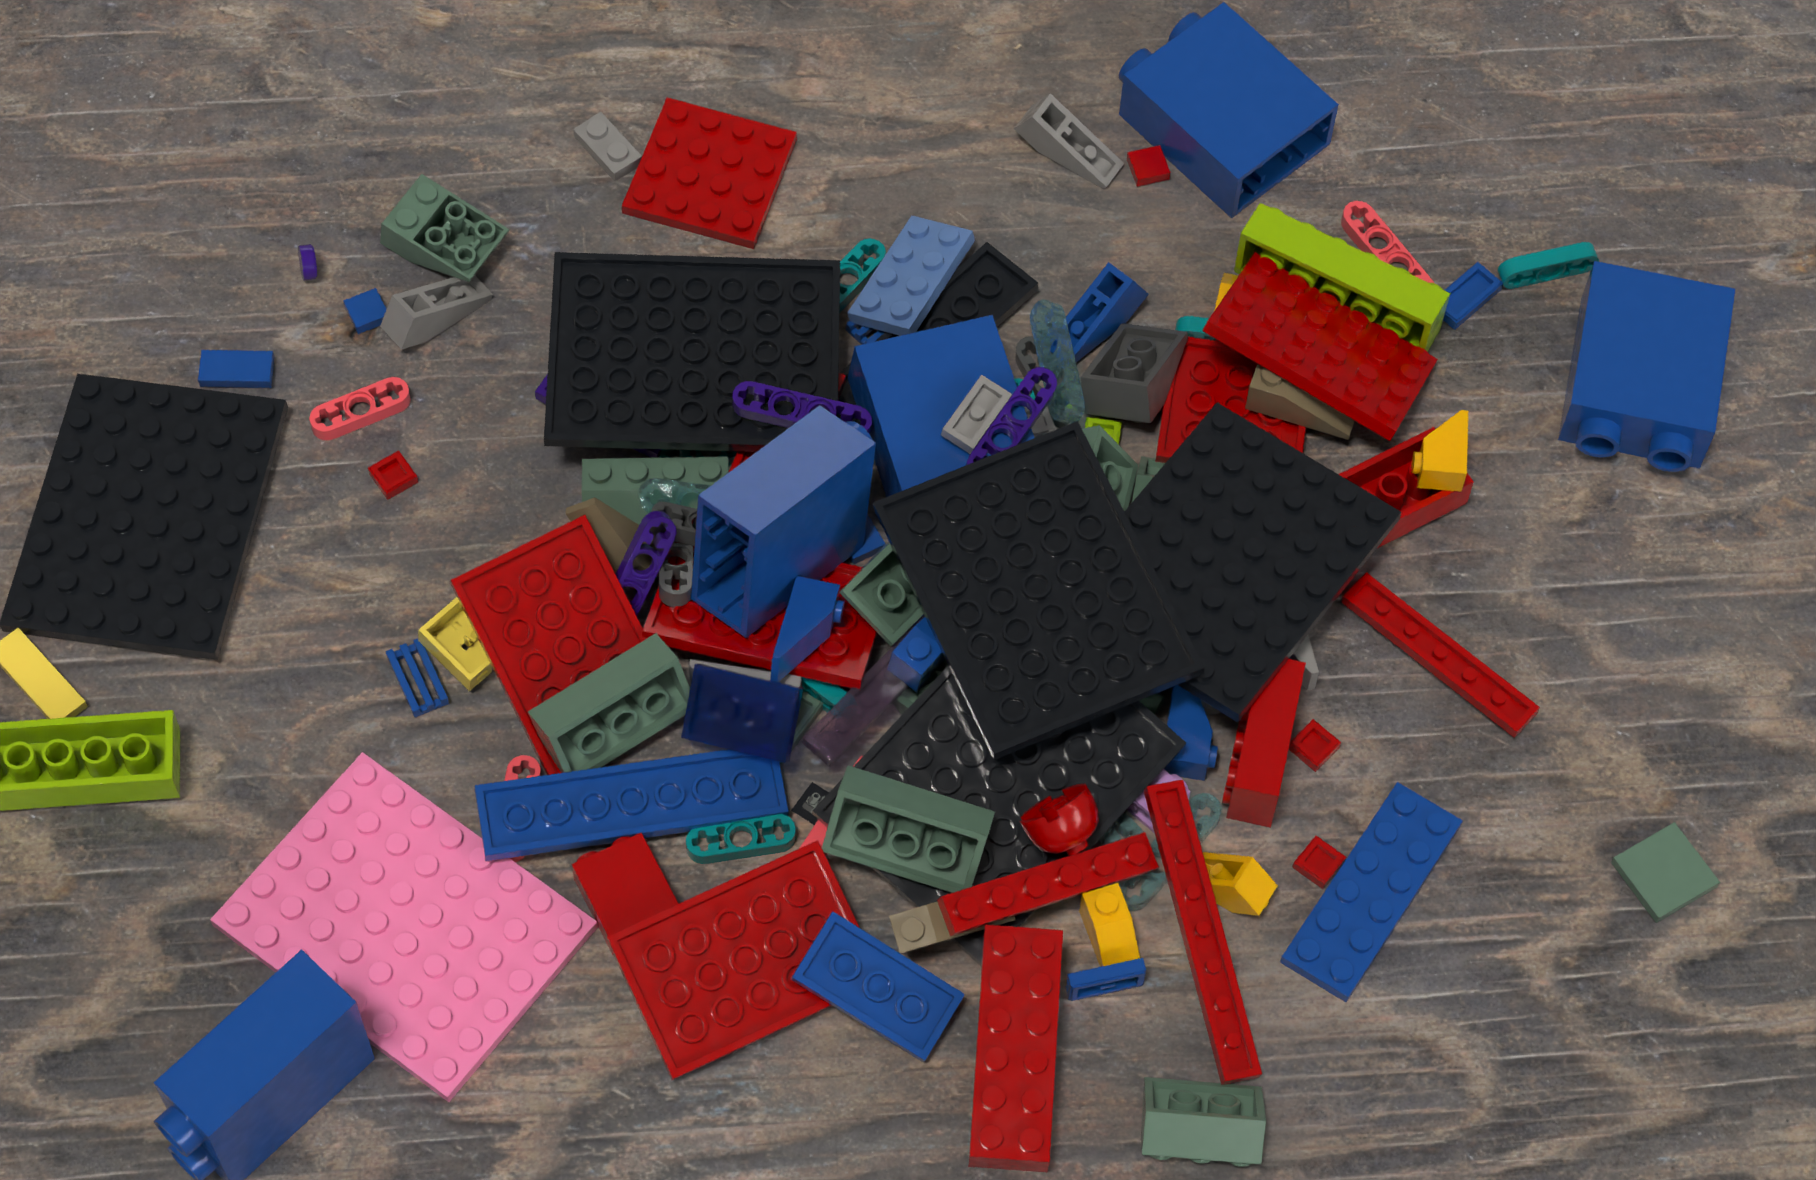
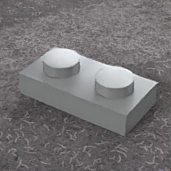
[573,112,642,181]
[941,375,1012,454]

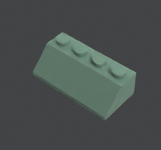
[582,457,729,542]
[528,633,697,773]
[822,765,995,893]

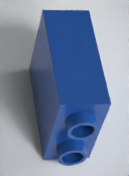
[1119,2,1339,218]
[1558,261,1735,472]
[847,315,1035,497]
[691,405,876,638]
[154,949,375,1180]

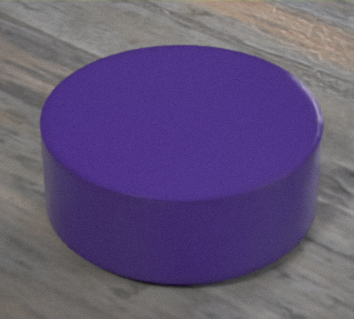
[298,244,317,281]

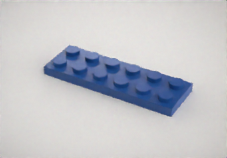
[1280,782,1463,1002]

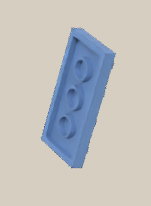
[847,216,975,336]

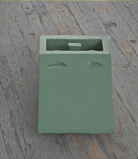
[380,174,509,282]

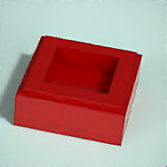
[1127,145,1171,187]
[368,450,419,500]
[1288,719,1341,772]
[1292,835,1347,889]

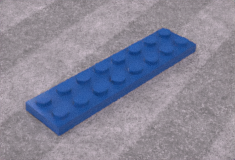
[474,743,789,861]

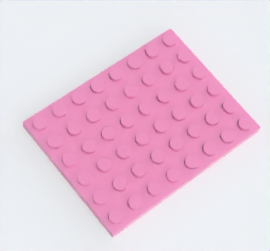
[210,752,598,1102]

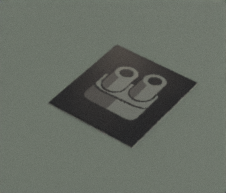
[791,782,829,825]

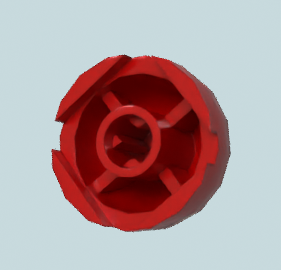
[1020,784,1099,856]

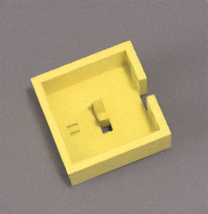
[418,597,492,691]

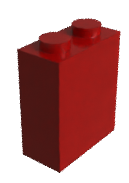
[571,833,679,955]

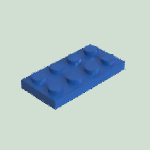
[791,911,965,1062]

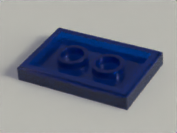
[681,663,803,763]

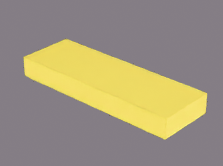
[0,628,88,719]

